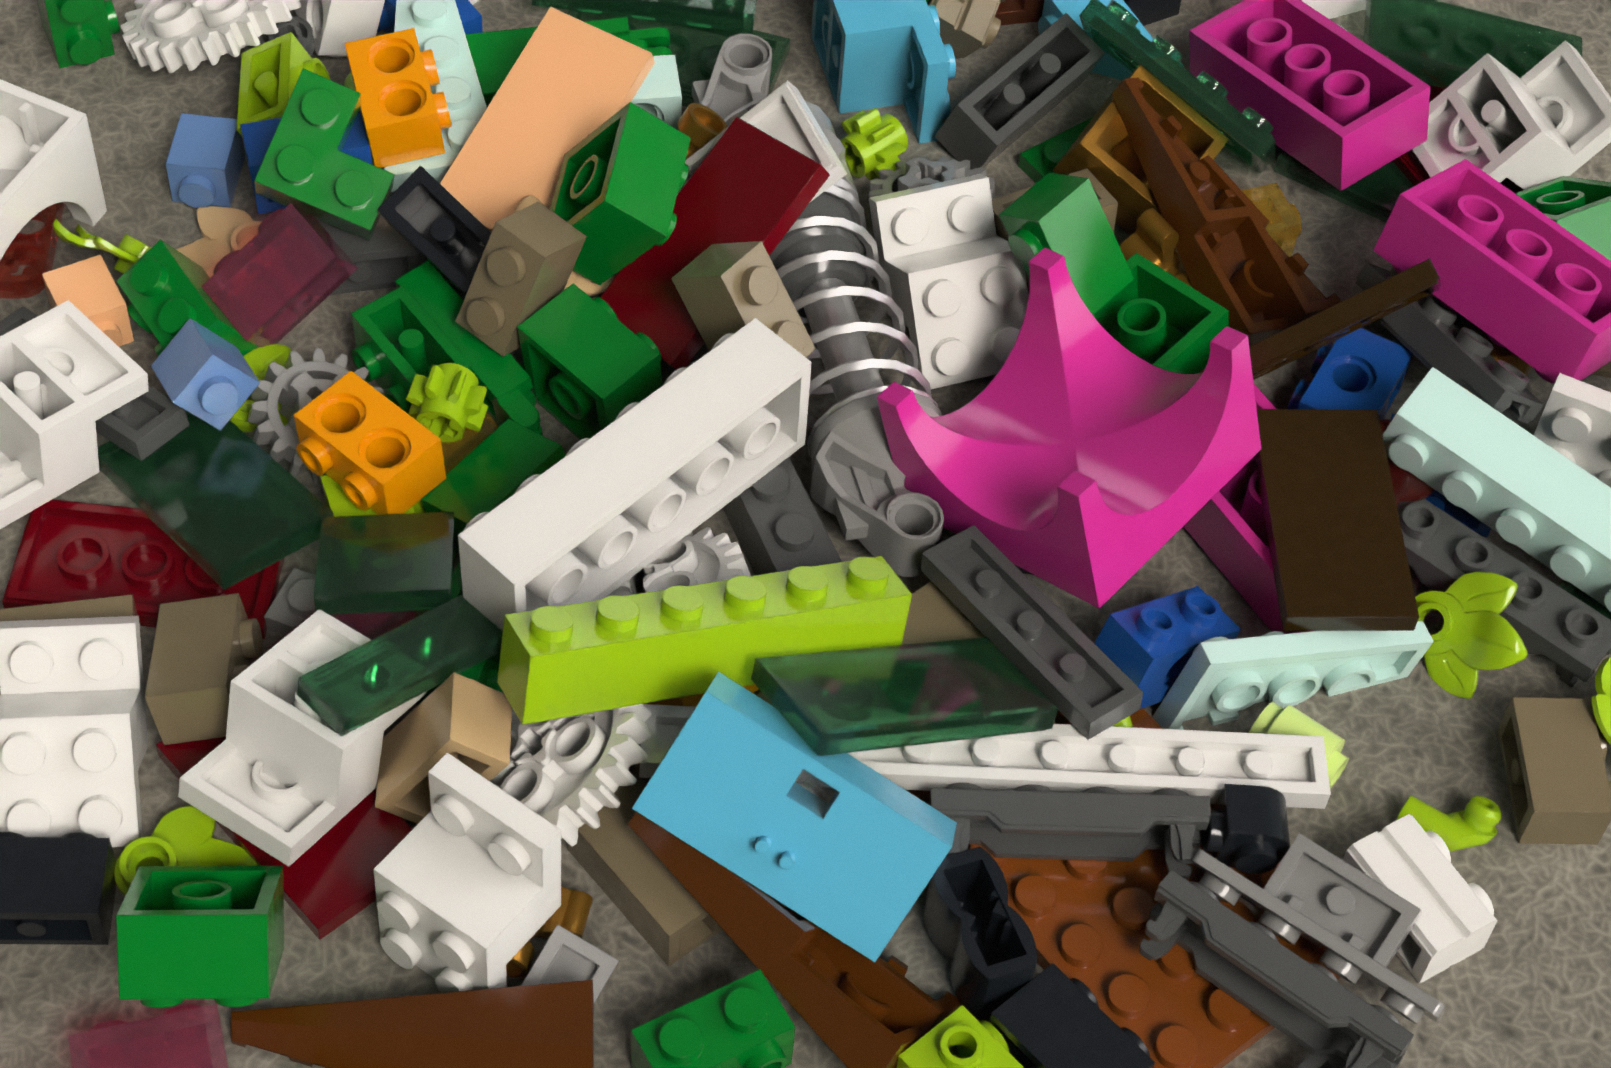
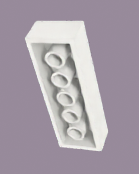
[458,318,812,647]

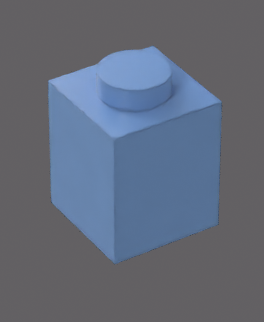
[166,113,245,208]
[151,318,260,431]

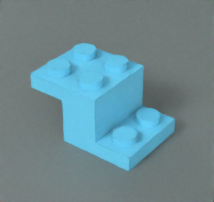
[811,0,956,144]

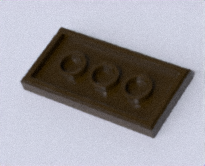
[1199,258,1441,380]
[1254,409,1419,631]

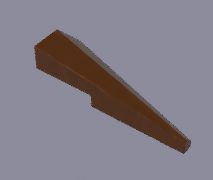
[1112,78,1342,347]
[628,811,962,1068]
[231,980,594,1068]

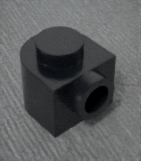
[1202,784,1290,874]

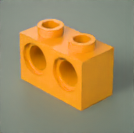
[344,28,452,168]
[293,371,447,524]

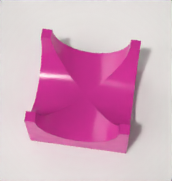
[877,247,1261,609]

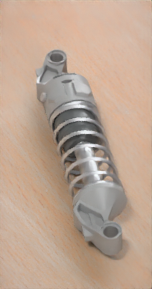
[691,34,944,577]

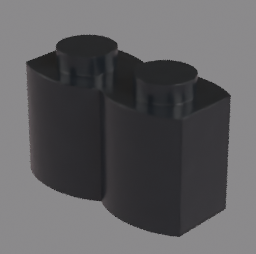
[923,846,1037,1020]

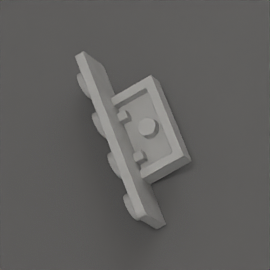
[1191,833,1446,1024]

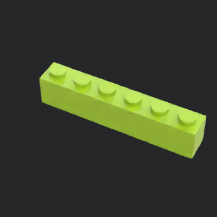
[497,556,912,725]

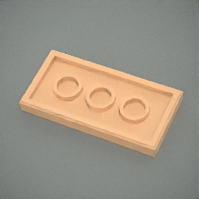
[440,7,655,232]

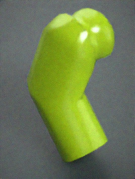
[1397,795,1502,852]

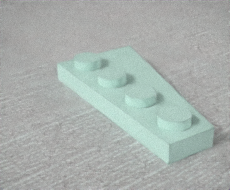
[384,0,487,192]
[1152,621,1434,730]

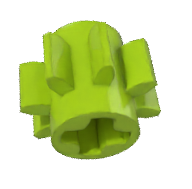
[840,108,908,181]
[406,363,488,443]

